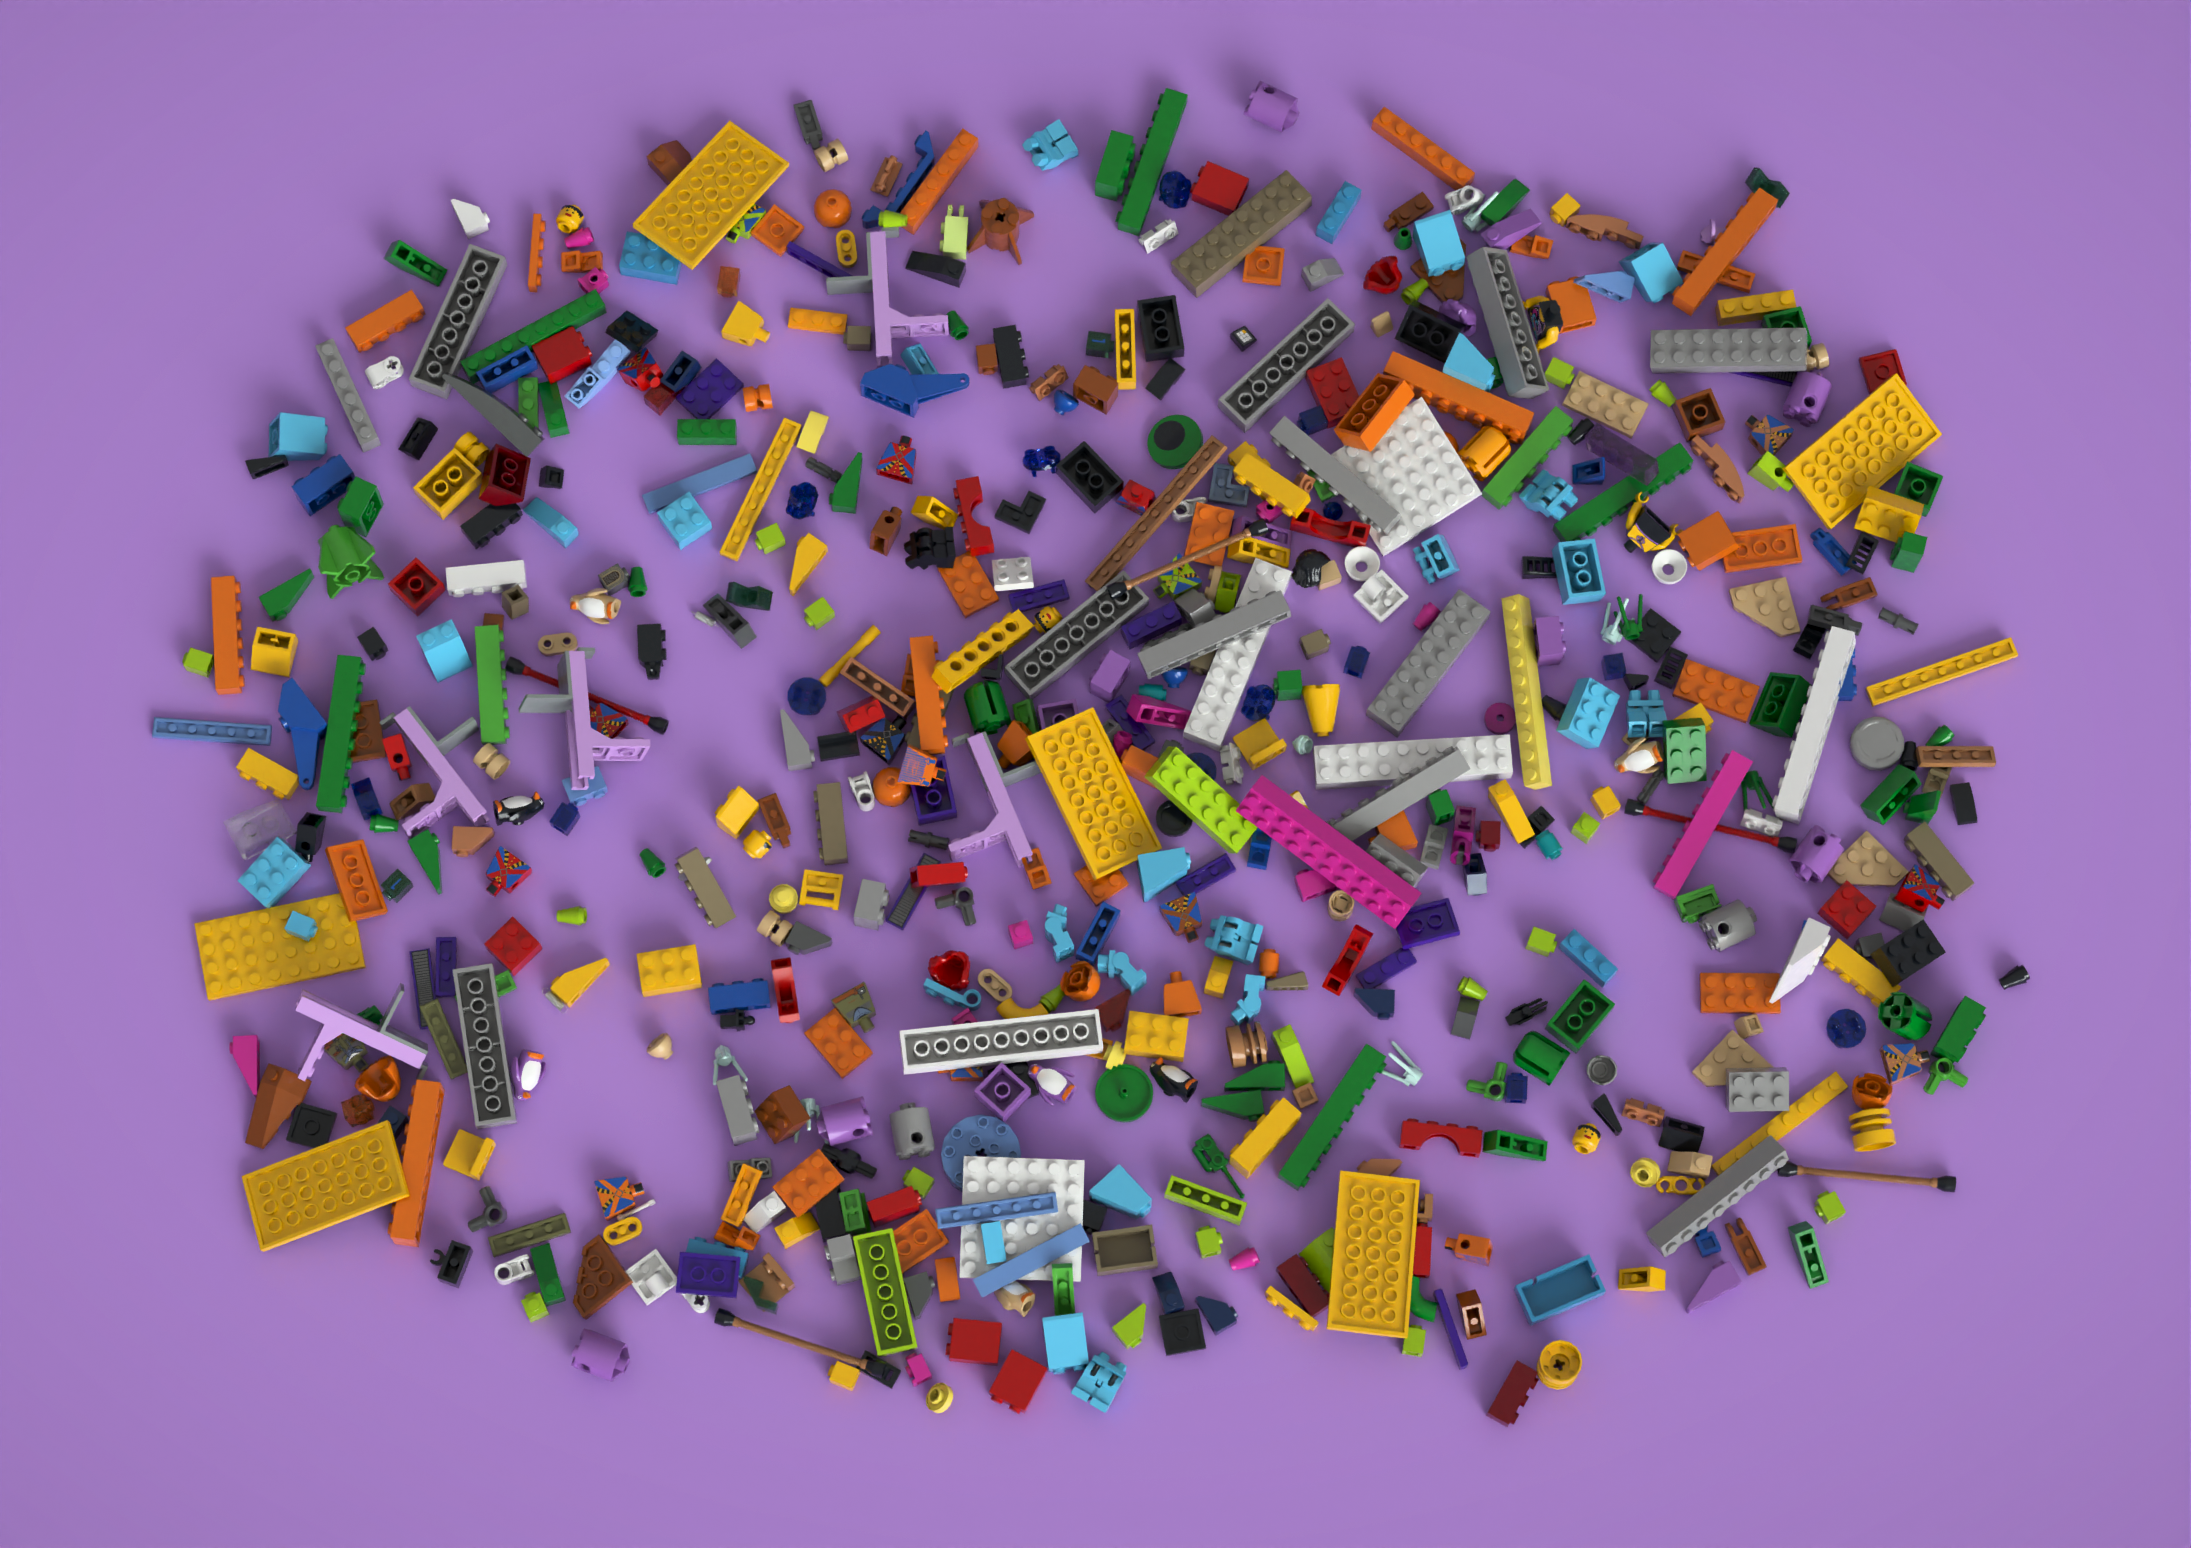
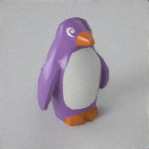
[511,1049,546,1101]
[1028,1064,1076,1106]

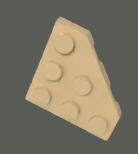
[1729,577,1800,637]
[1827,830,1909,887]
[1692,1030,1773,1087]

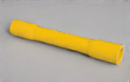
[818,625,881,688]

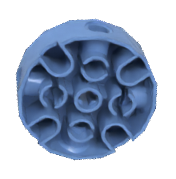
[941,1115,1021,1192]

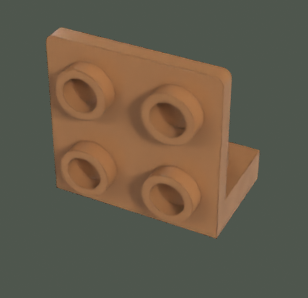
[739,1252,795,1312]

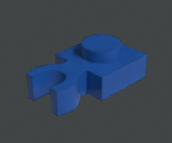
[1694,1225,1721,1258]

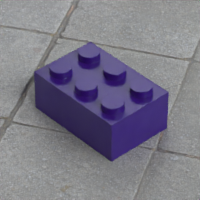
[910,756,957,825]

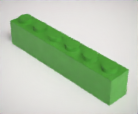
[1481,406,1573,510]
[475,625,510,745]

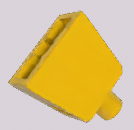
[721,301,770,346]

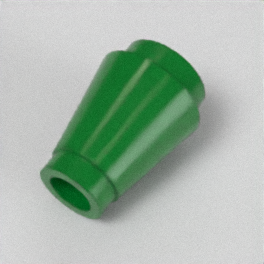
[1394,228,1413,250]
[946,311,969,340]
[628,567,647,597]
[1925,725,1955,746]
[369,814,399,833]
[639,848,666,878]

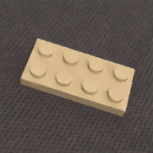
[1562,371,1649,439]

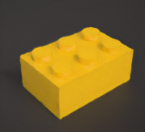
[413,448,483,520]
[1854,486,1924,543]
[636,944,703,997]
[1124,1010,1189,1062]

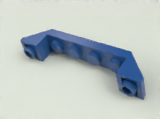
[862,130,935,229]

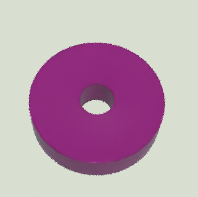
[1484,703,1516,735]

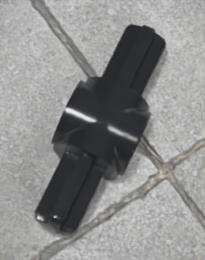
[821,1144,877,1179]

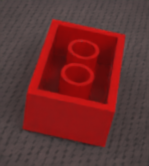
[1305,357,1359,429]

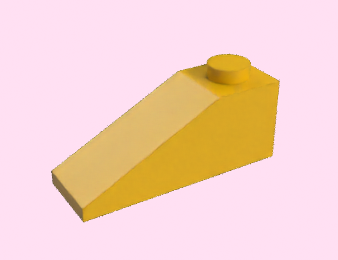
[789,532,828,596]
[1227,537,1291,568]
[1488,779,1535,844]
[550,958,610,1008]

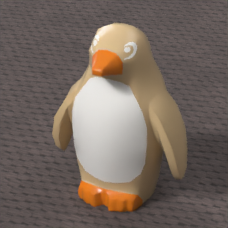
[569,588,621,624]
[1614,737,1664,774]
[994,1280,1036,1317]

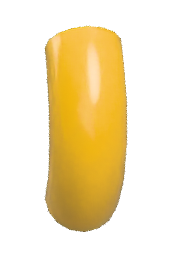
[996,998,1049,1019]

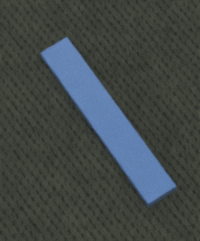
[642,453,757,514]
[152,717,272,746]
[935,1192,1058,1229]
[973,1223,1090,1298]

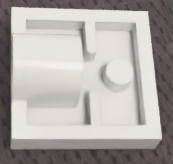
[992,557,1034,591]
[1353,569,1409,624]
[626,1249,677,1306]

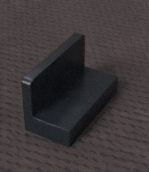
[980,654,1004,681]
[817,731,860,762]
[1659,1116,1705,1153]

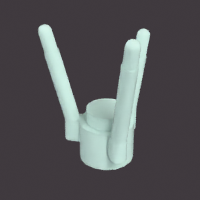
[1462,191,1498,232]
[1600,598,1635,645]
[1382,1041,1424,1086]
[713,1045,748,1085]
[794,1098,829,1144]

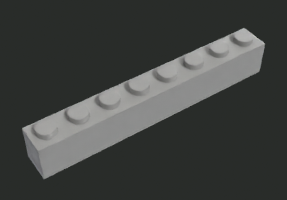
[1269,416,1402,534]
[1137,590,1291,679]
[1326,746,1471,841]
[1646,1135,1789,1257]

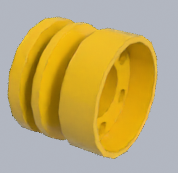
[1848,1108,1896,1152]
[1536,1340,1582,1390]

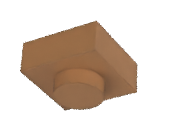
[1292,1083,1319,1110]

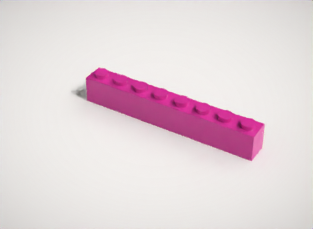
[1652,750,1753,900]

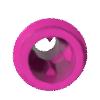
[564,227,594,249]
[1413,602,1441,631]
[1113,731,1133,761]
[1229,1247,1260,1271]

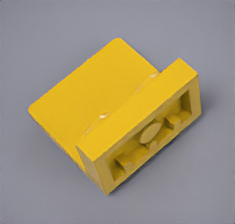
[1233,718,1287,771]
[443,1129,496,1181]

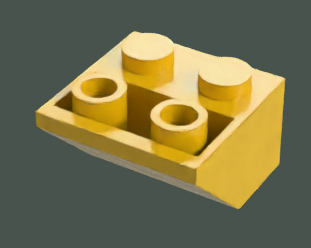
[251,627,298,677]
[715,785,760,840]

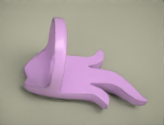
[1700,219,1726,245]

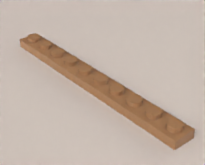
[1085,435,1228,591]

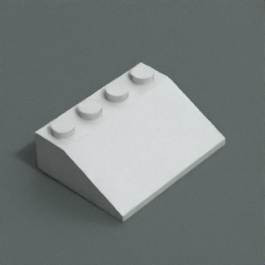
[1769,918,1831,1004]

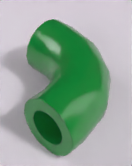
[1410,1276,1437,1322]

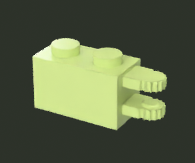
[939,205,969,260]

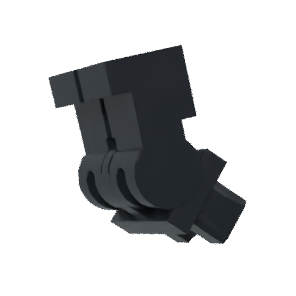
[904,527,956,570]

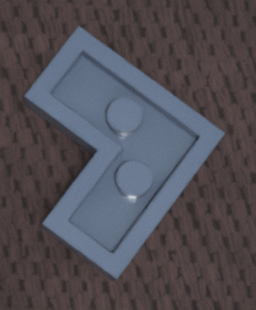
[1208,463,1250,508]

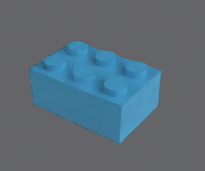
[619,231,682,285]

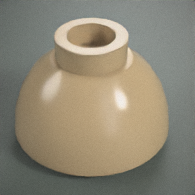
[647,1033,673,1060]

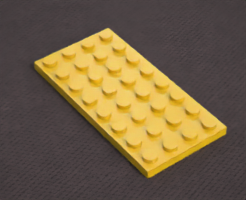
[633,120,789,270]
[1782,373,1942,530]
[1025,707,1162,880]
[194,893,366,1001]
[241,1120,410,1252]
[1326,1170,1420,1339]

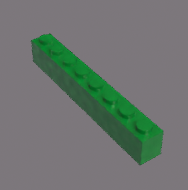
[1115,88,1188,236]
[460,289,607,384]
[1552,442,1694,542]
[316,655,366,813]
[1278,1044,1387,1191]

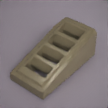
[1265,971,1309,991]

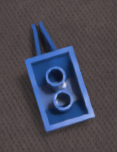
[860,364,970,418]
[278,678,327,790]

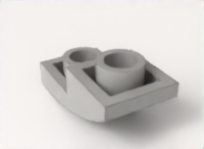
[728,1158,772,1182]

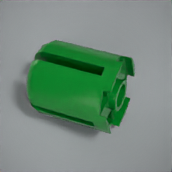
[964,680,1012,735]
[1878,992,1932,1040]
[1513,1031,1570,1086]

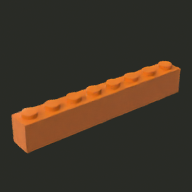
[1672,188,1778,316]

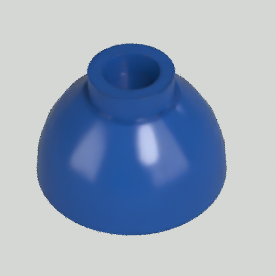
[1054,390,1079,415]
[1161,667,1188,688]

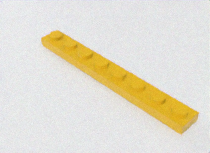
[719,417,802,562]
[1865,637,2018,707]
[1711,1071,1848,1176]

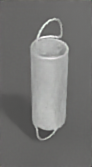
[691,611,719,627]
[542,988,567,1013]

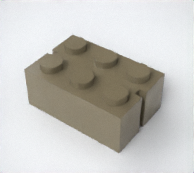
[1092,1225,1158,1276]

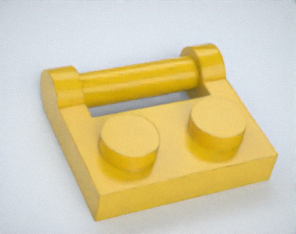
[799,869,844,910]

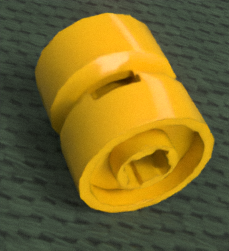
[454,431,490,467]

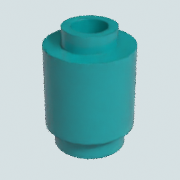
[1138,683,1167,701]
[1535,830,1563,860]

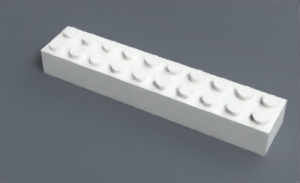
[1183,558,1292,752]
[1772,626,1856,825]
[1313,734,1513,790]
[899,1009,1103,1075]

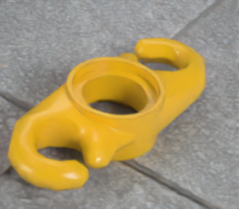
[1656,1176,1706,1195]

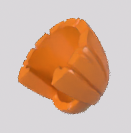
[355,1055,401,1102]

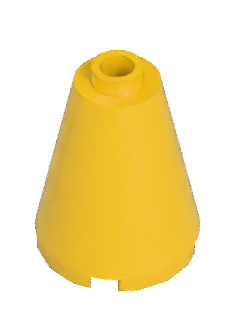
[1302,684,1340,737]

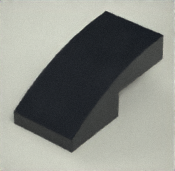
[1145,358,1186,400]
[1793,624,1826,659]
[1949,782,1977,825]
[1511,806,1555,849]

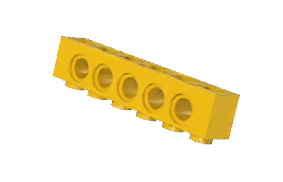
[931,609,1034,694]

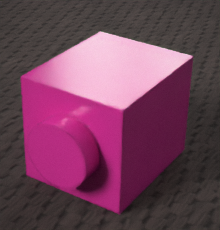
[1008,920,1033,950]

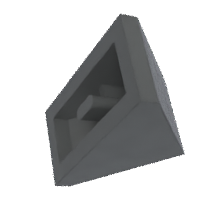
[1451,996,1480,1040]

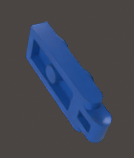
[1810,528,1857,576]

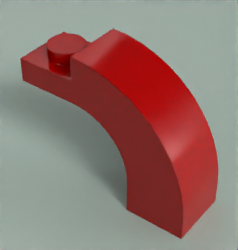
[1322,924,1374,996]
[771,957,800,1023]

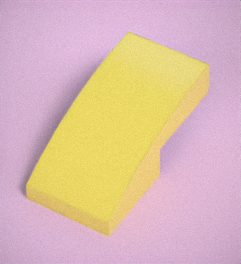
[796,410,829,454]

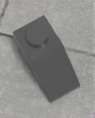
[785,921,832,955]
[903,1271,935,1320]

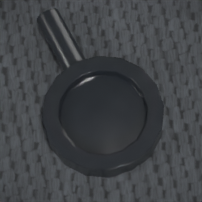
[1156,800,1193,837]

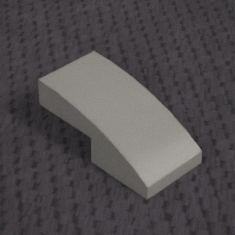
[1420,824,1448,870]

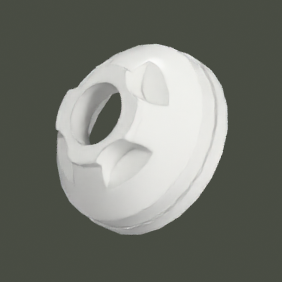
[1344,546,1380,581]
[1652,549,1687,584]

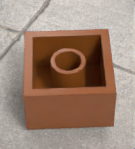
[1073,365,1118,415]
[1673,388,1725,442]
[754,1085,810,1144]

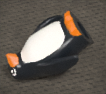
[493,792,545,826]
[1150,1057,1198,1103]

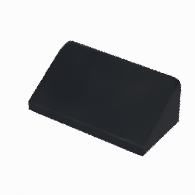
[398,417,438,460]

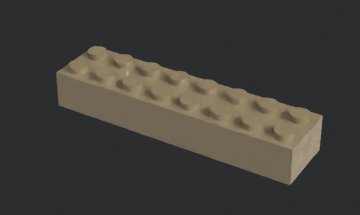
[1171,170,1312,298]

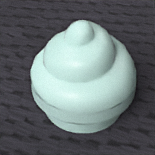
[1292,735,1313,755]

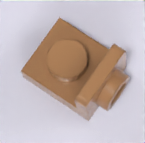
[1417,1194,1433,1224]

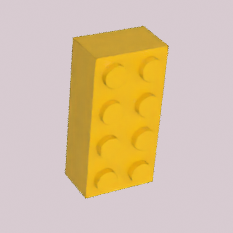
[1229,1097,1302,1179]

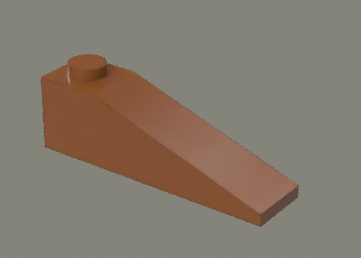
[647,140,692,186]
[245,1063,312,1149]

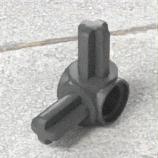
[935,887,976,926]
[468,1186,507,1232]

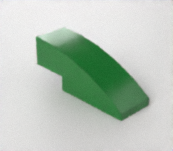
[1481,179,1530,226]

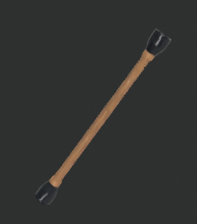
[1106,518,1269,600]
[1778,1161,1956,1192]
[714,1308,887,1378]

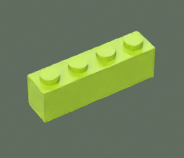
[1164,1175,1247,1226]

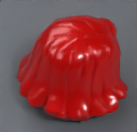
[1363,256,1402,295]
[928,950,970,991]

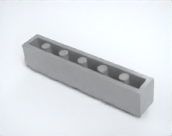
[315,338,381,453]

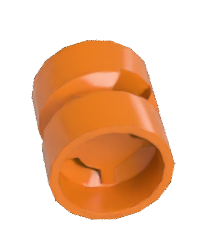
[742,384,773,412]

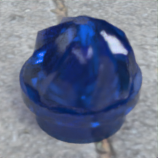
[1323,502,1343,521]

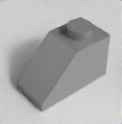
[1301,258,1344,292]

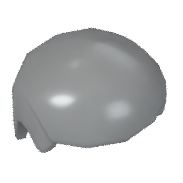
[1587,1055,1617,1085]

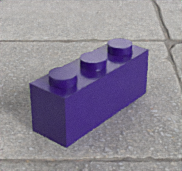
[1121,601,1182,650]

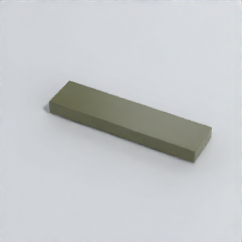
[419,998,468,1080]
[488,1213,571,1257]

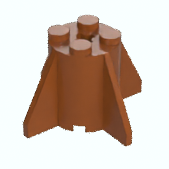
[967,198,1034,265]

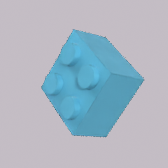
[657,492,712,550]

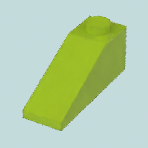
[1271,1024,1314,1089]

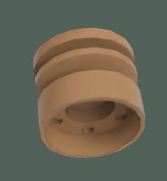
[1225,1021,1268,1068]

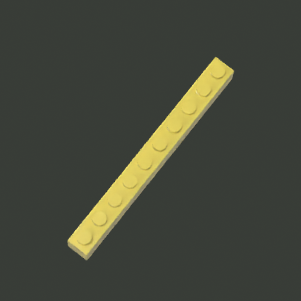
[1501,594,1552,790]

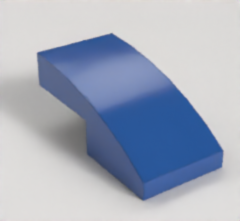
[1247,828,1272,870]

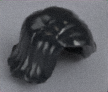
[1291,549,1331,588]

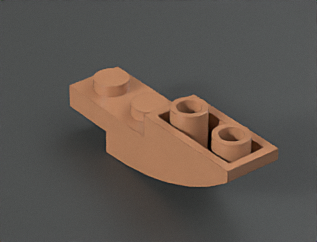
[1566,214,1644,249]
[1690,435,1744,504]

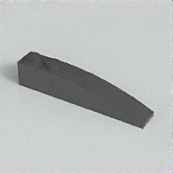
[442,372,545,457]

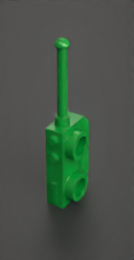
[1192,1134,1245,1198]

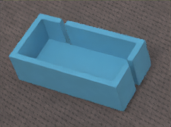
[1513,1254,1606,1326]

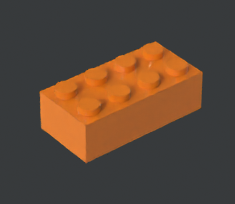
[1334,373,1415,452]

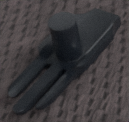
[1505,998,1548,1026]

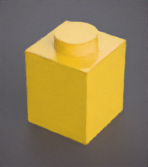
[1549,193,1581,227]
[1590,786,1621,820]
[827,1361,860,1391]

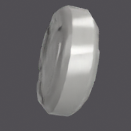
[1850,717,1904,771]

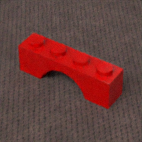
[953,476,994,557]
[1290,508,1371,547]
[1399,1118,1483,1158]

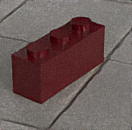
[1276,1254,1329,1318]
[1486,1360,1539,1427]

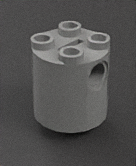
[1698,899,1757,952]
[889,1102,935,1160]

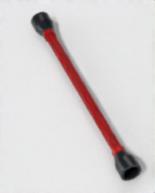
[505,657,669,735]
[1624,799,1797,853]

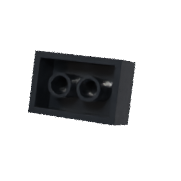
[1137,295,1184,362]
[1394,300,1466,363]
[1056,441,1124,513]
[1870,919,1946,987]

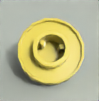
[769,884,798,914]
[1103,1040,1127,1070]
[1630,1158,1660,1188]
[926,1383,953,1413]

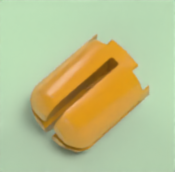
[1457,426,1511,481]

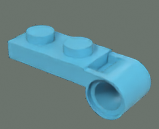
[923,978,981,1011]

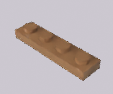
[1916,746,1996,767]

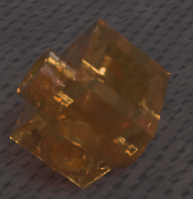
[341,1094,375,1127]

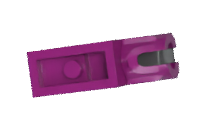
[1450,805,1476,866]

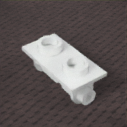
[1138,219,1179,254]
[1220,742,1244,785]
[1740,808,1783,837]

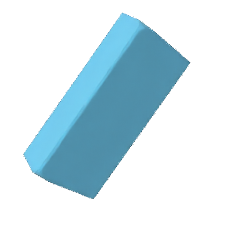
[900,343,939,375]
[980,1221,1007,1264]

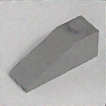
[780,709,815,771]

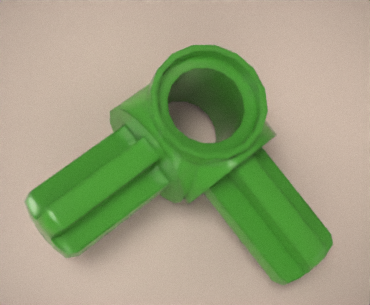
[1923,1058,1968,1095]
[1466,1062,1508,1101]

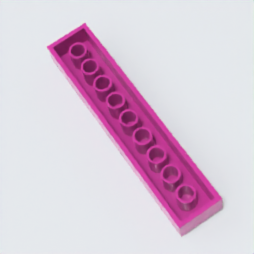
[1236,775,1422,929]

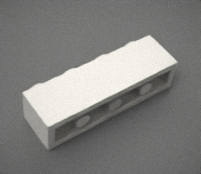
[446,560,527,597]

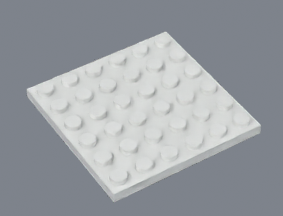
[1331,397,1482,556]
[959,1156,1085,1282]

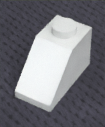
[451,199,490,239]
[744,1191,787,1233]

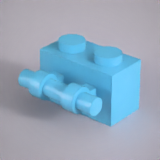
[1413,534,1460,584]

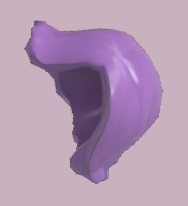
[1439,299,1477,337]

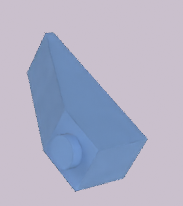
[1573,271,1635,303]

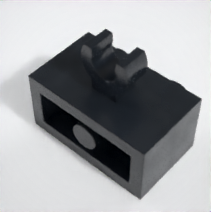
[430,1240,473,1288]

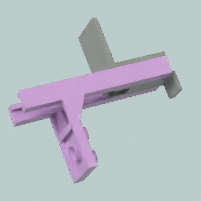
[826,227,949,368]
[519,647,650,790]
[379,706,490,839]
[948,731,1041,868]
[295,983,428,1081]

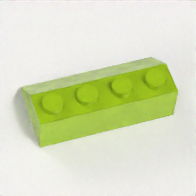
[1299,1227,1334,1293]

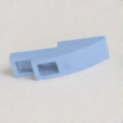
[565,339,631,409]

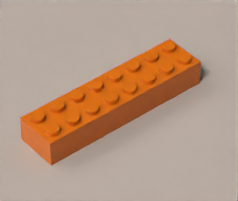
[1383,351,1534,445]
[388,1079,445,1247]

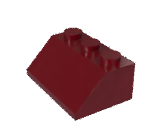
[479,444,531,506]

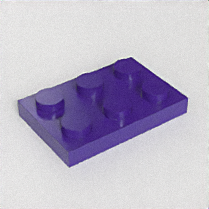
[676,358,744,419]
[1396,898,1460,950]
[676,1252,741,1298]

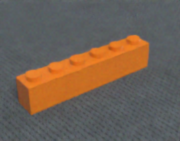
[1371,107,1475,191]
[900,128,978,235]
[211,576,245,695]
[909,635,948,755]

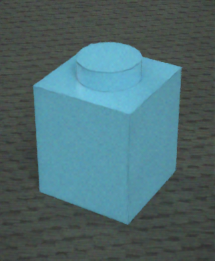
[284,911,318,942]

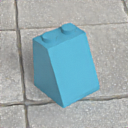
[1413,210,1465,277]
[1619,243,1684,303]
[1443,333,1496,392]
[268,412,328,461]
[416,619,473,683]
[1137,847,1191,902]
[1089,1164,1152,1220]
[1042,1312,1089,1374]

